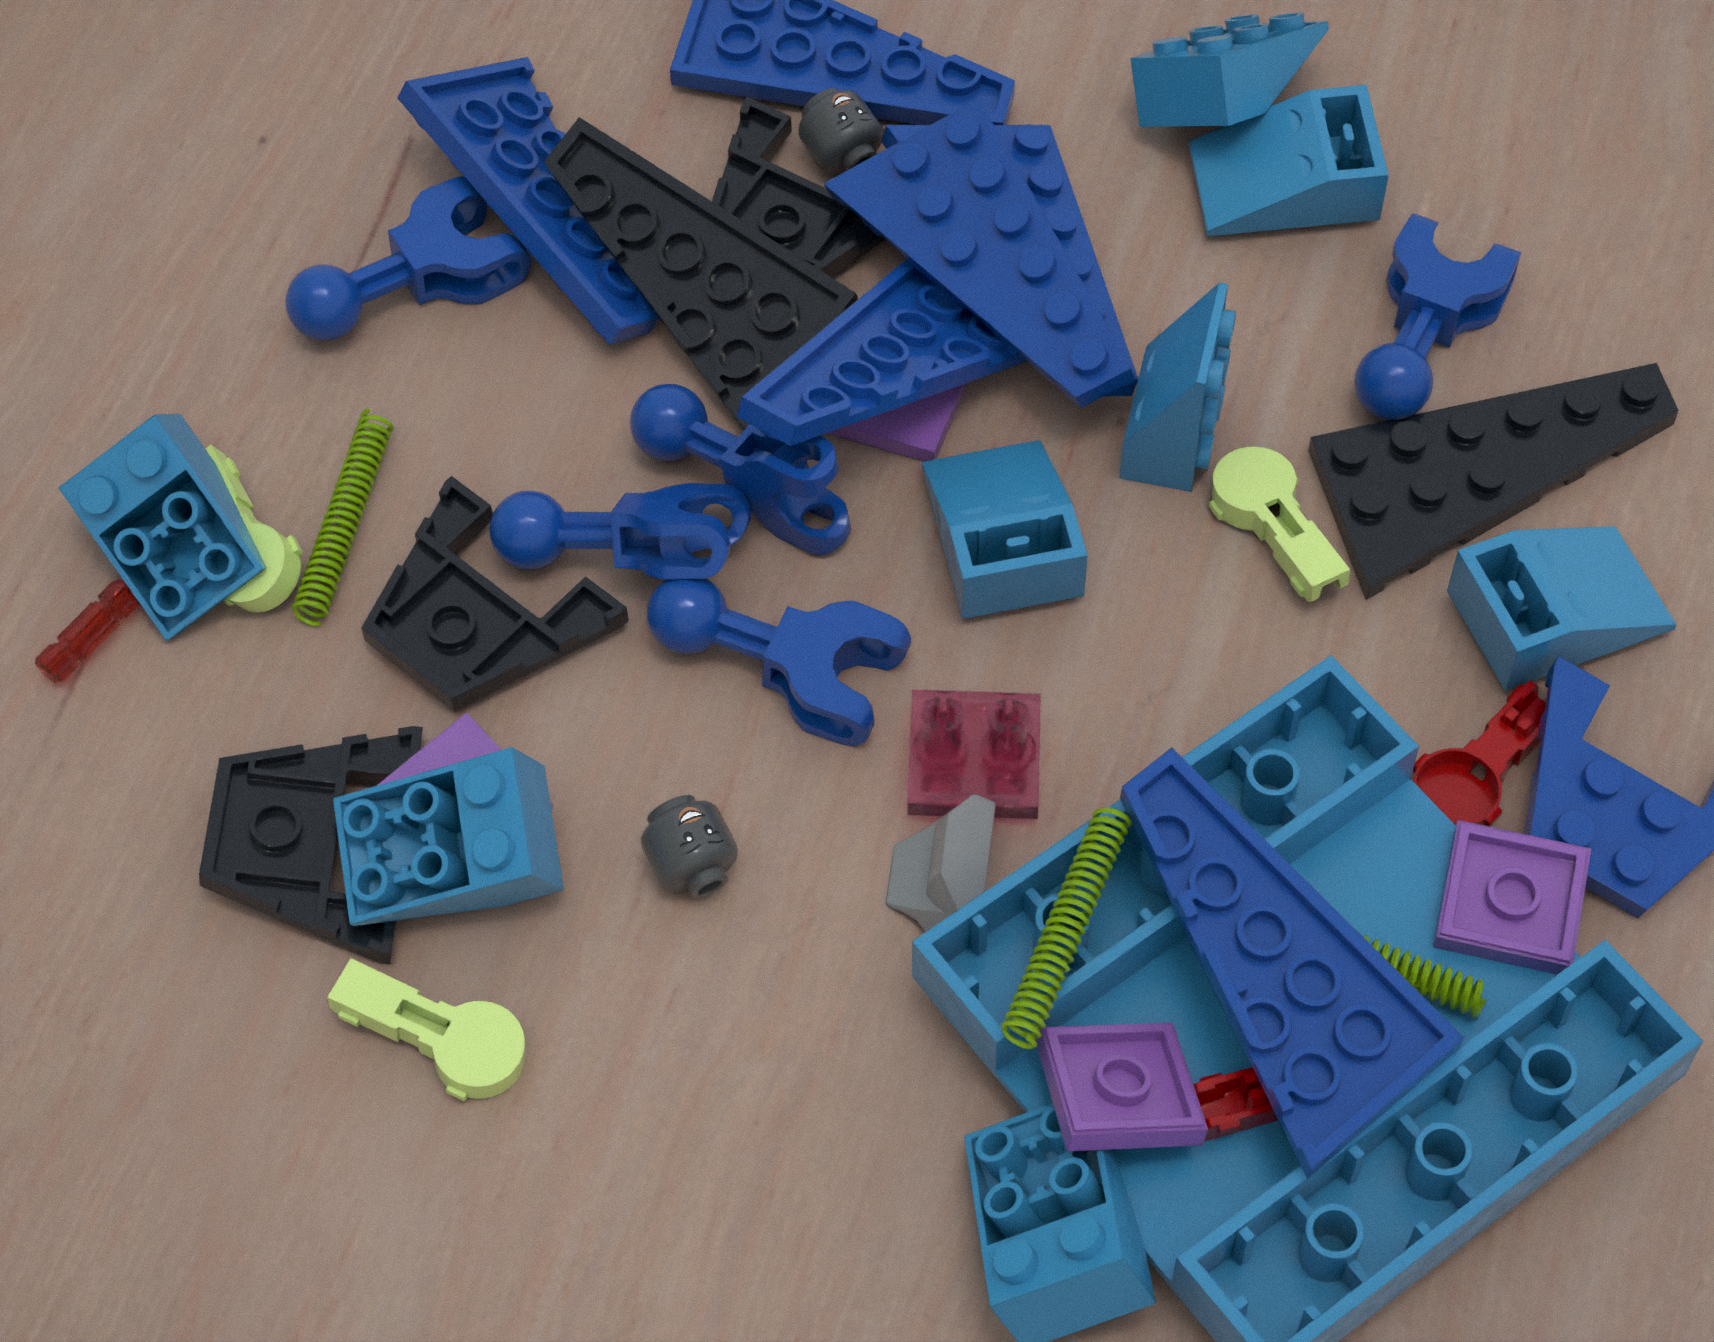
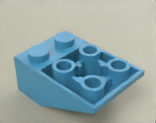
[1130,12,1329,127]
[1188,85,1389,236]
[1119,283,1236,492]
[58,414,266,641]
[921,440,1088,619]
[1447,526,1676,691]
[333,747,564,926]
[964,1103,1156,1342]

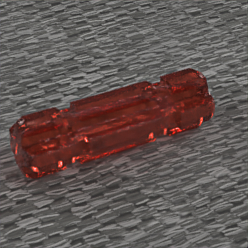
[35,579,140,683]

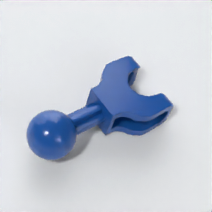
[285,176,531,341]
[1354,213,1521,420]
[630,384,851,555]
[489,483,751,580]
[646,578,912,746]

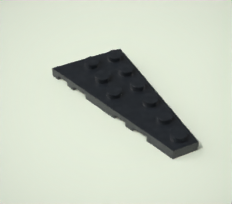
[544,117,858,431]
[1308,363,1679,600]

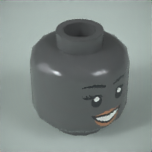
[798,88,884,175]
[641,795,738,898]

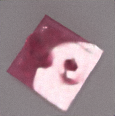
[907,690,1041,819]

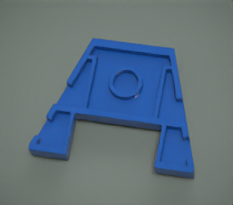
[1524,656,1714,918]

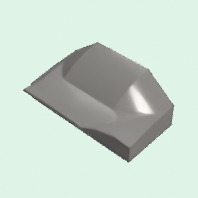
[886,794,996,932]

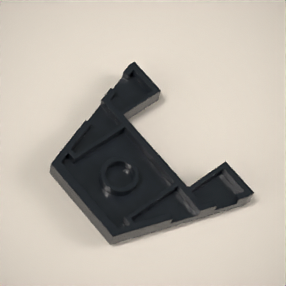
[712,97,886,277]
[361,476,629,711]
[199,726,423,964]

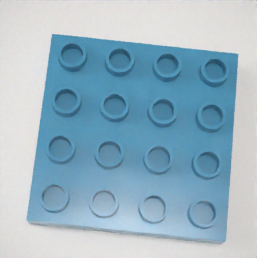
[912,655,1703,1342]

